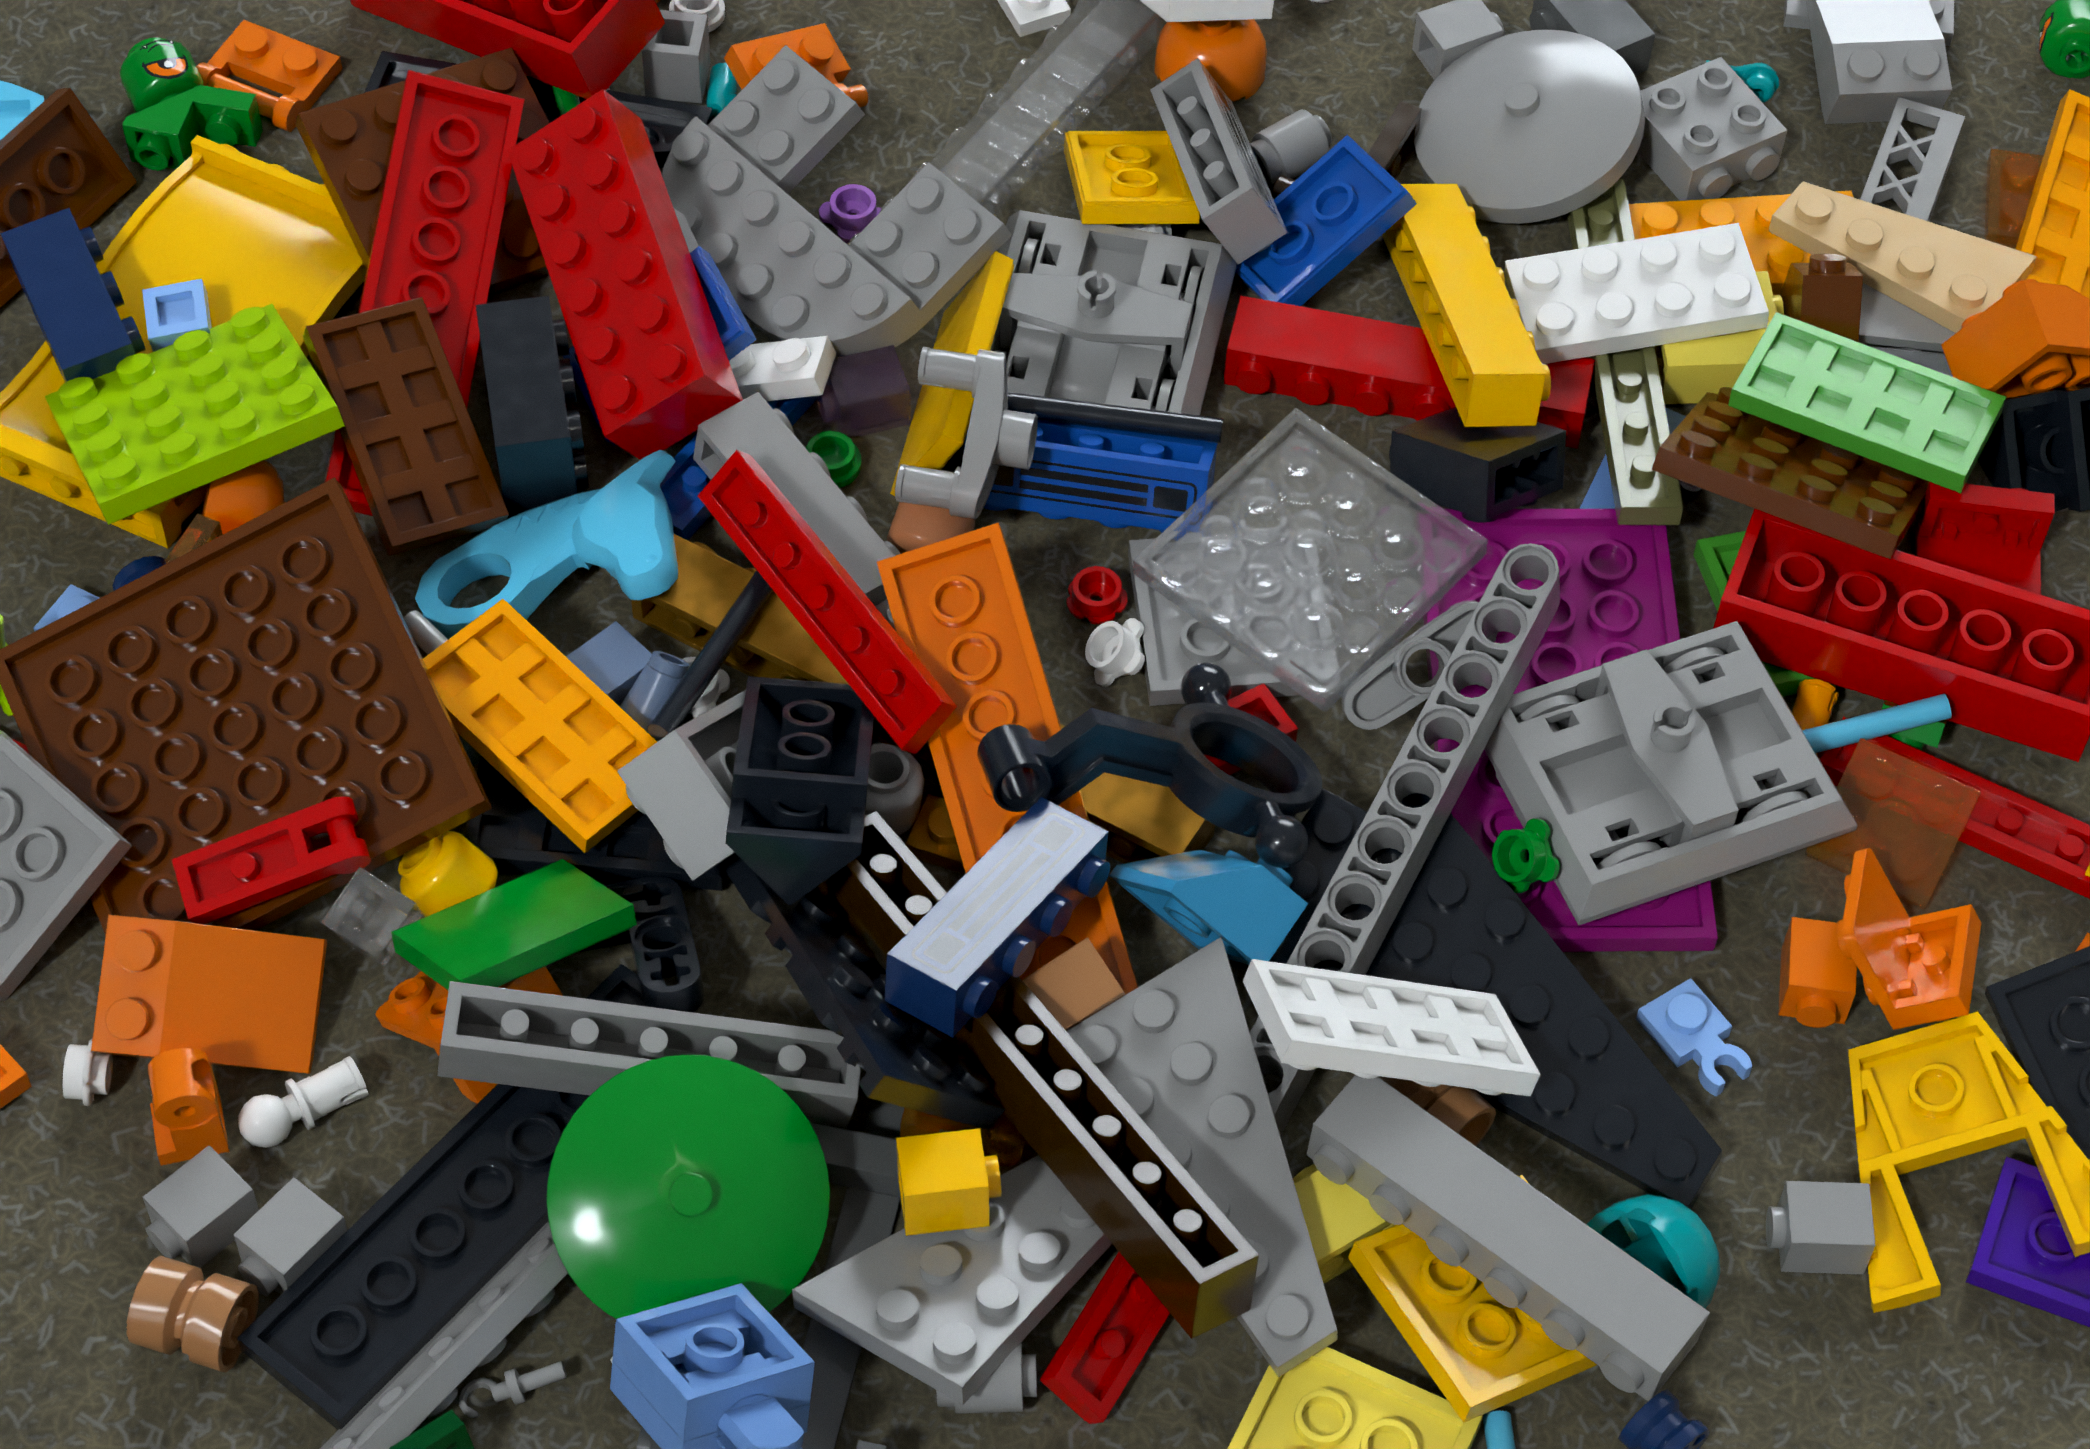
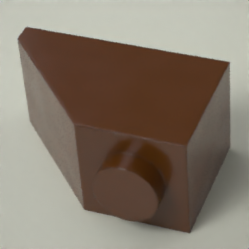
[1780,253,1863,342]

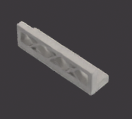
[1860,97,1965,221]

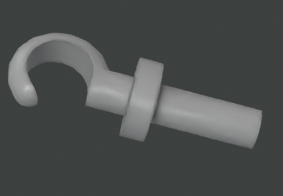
[459,1361,567,1418]

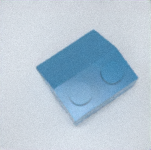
[1109,850,1308,965]

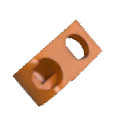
[148,1048,229,1166]

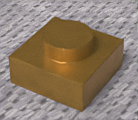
[905,794,966,874]

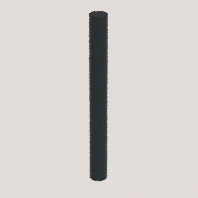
[1008,392,1224,443]
[648,570,773,741]

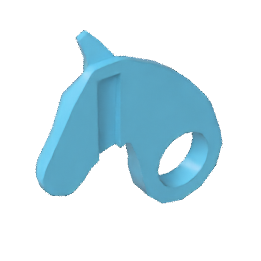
[415,450,678,639]

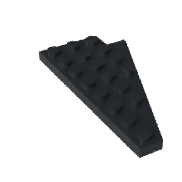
[1234,788,1722,1210]

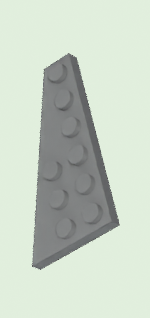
[1066,937,1338,1377]
[792,1155,1112,1405]

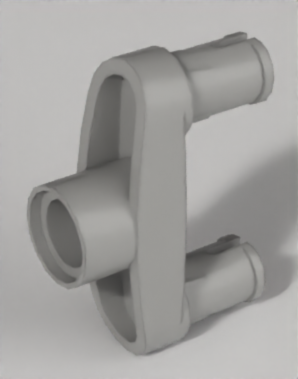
[895,347,1038,519]
[1341,600,1498,730]

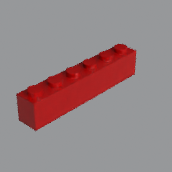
[1224,295,1595,449]

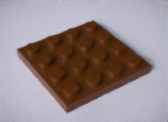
[295,47,549,295]
[1652,387,1929,559]

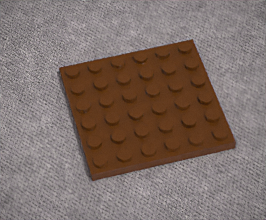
[0,477,492,935]

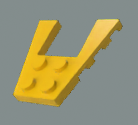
[1848,1012,2090,1313]

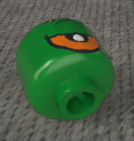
[2039,0,2090,79]
[120,37,204,112]

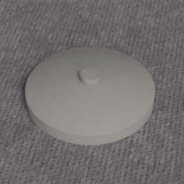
[1414,30,1645,224]

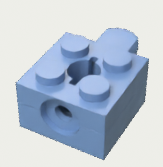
[610,1283,815,1449]

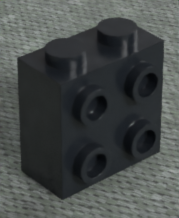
[1389,407,1566,523]

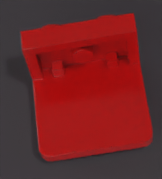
[1915,482,2055,595]

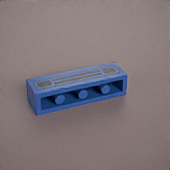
[963,421,1217,537]

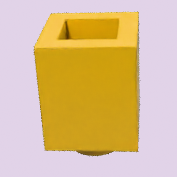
[896,1128,1001,1236]

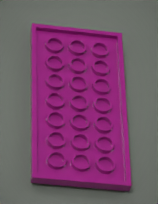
[1415,509,1718,952]

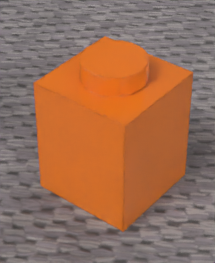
[1778,917,1857,1028]

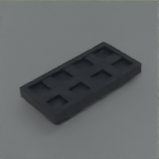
[464,756,728,891]

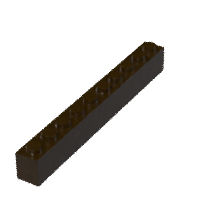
[818,811,1259,1339]

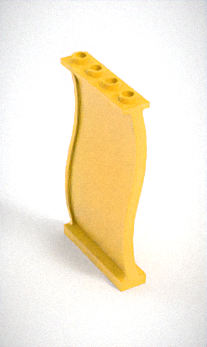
[0,135,367,549]

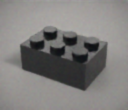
[476,296,589,519]

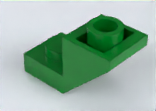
[122,85,263,171]

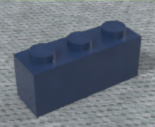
[0,208,146,383]

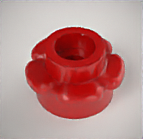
[1066,566,1128,625]

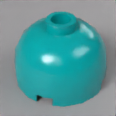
[1586,1195,1720,1308]

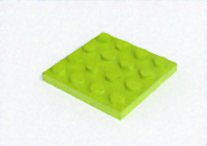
[45,304,345,525]

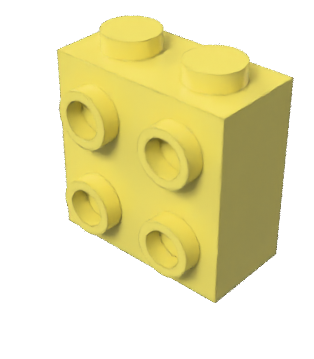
[1654,271,1784,404]

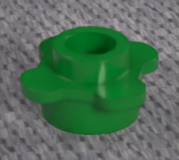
[1492,818,1559,893]

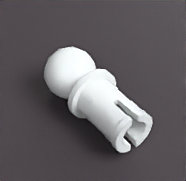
[238,1056,369,1148]

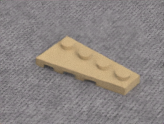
[1768,181,2037,333]

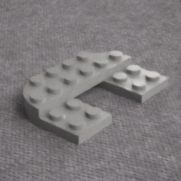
[662,45,1012,360]

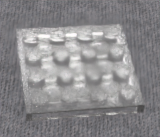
[1133,408,1488,712]

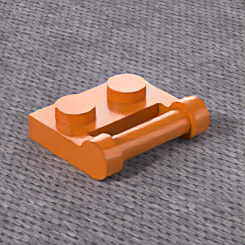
[196,20,342,132]

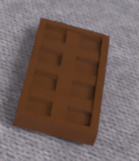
[303,297,509,556]

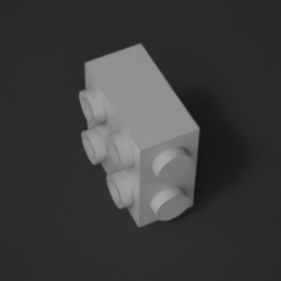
[1638,57,1787,201]

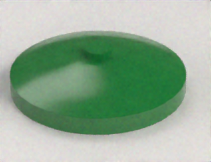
[546,1055,830,1319]

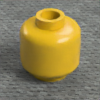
[398,831,498,917]

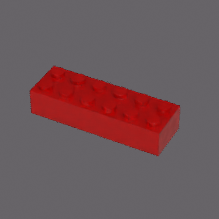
[350,0,665,99]
[507,89,743,460]
[1713,508,2090,762]

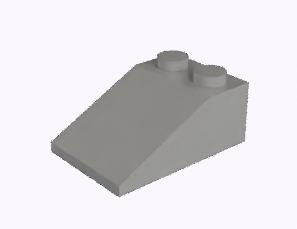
[1806,0,1952,124]
[617,690,746,881]

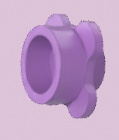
[819,184,884,243]

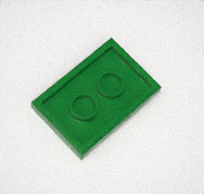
[391,859,637,991]

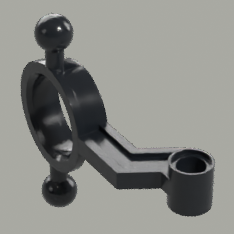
[977,663,1322,868]

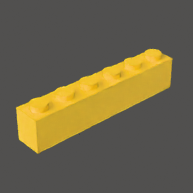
[1382,184,1551,427]

